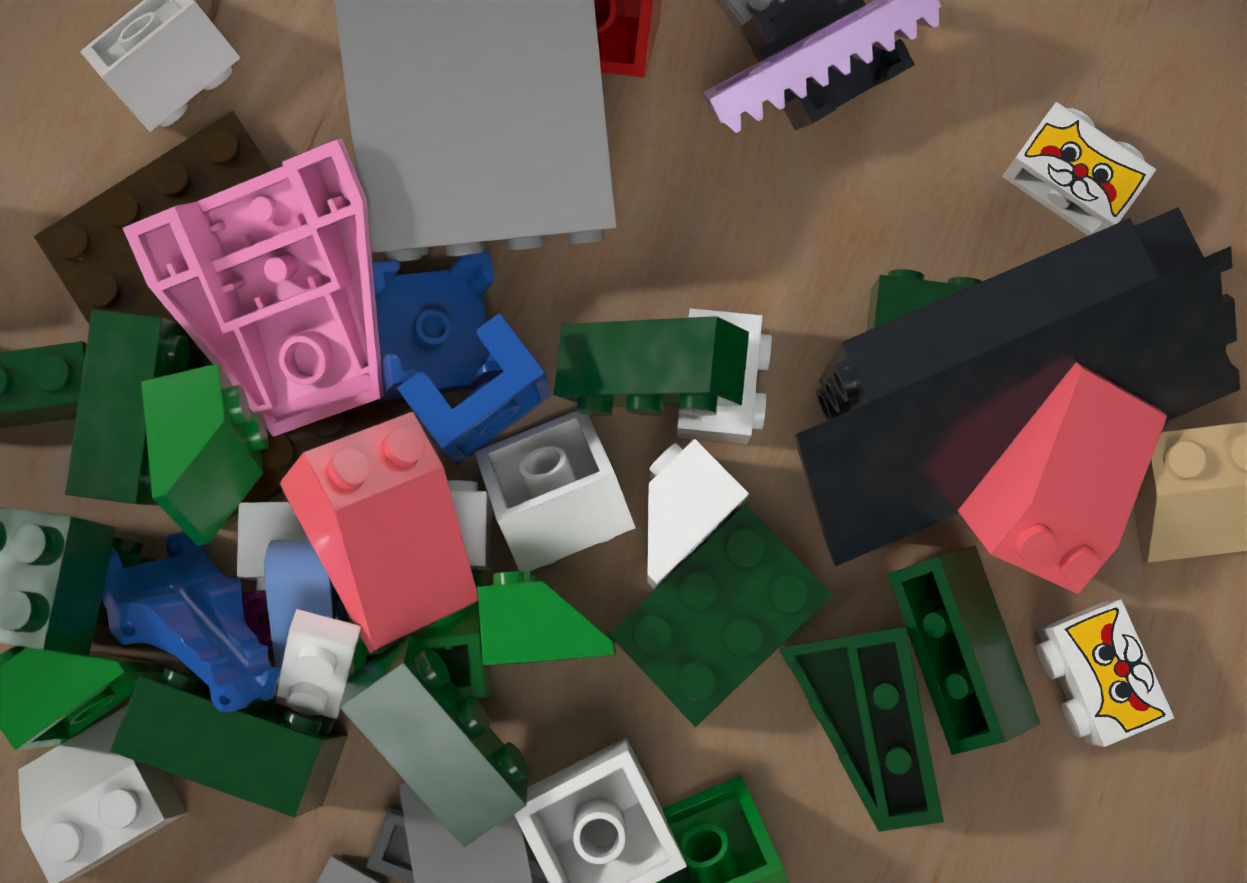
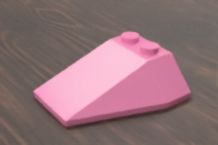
[123,138,384,437]

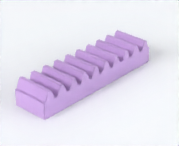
[702,0,942,133]

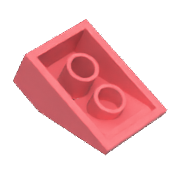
[958,362,1167,594]
[279,412,478,654]

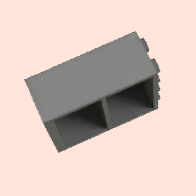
[334,0,616,262]

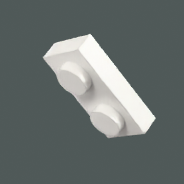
[275,609,361,719]

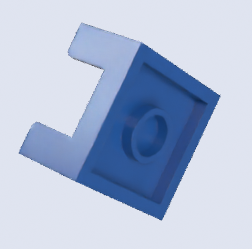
[372,252,504,402]
[397,313,552,466]

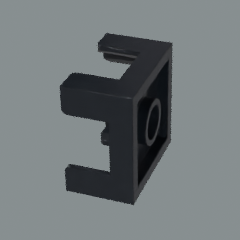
[740,0,915,131]

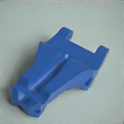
[101,531,282,712]

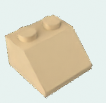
[1134,422,1247,563]

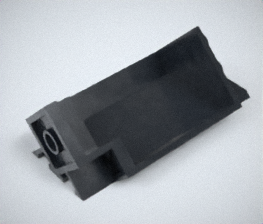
[794,207,1240,567]

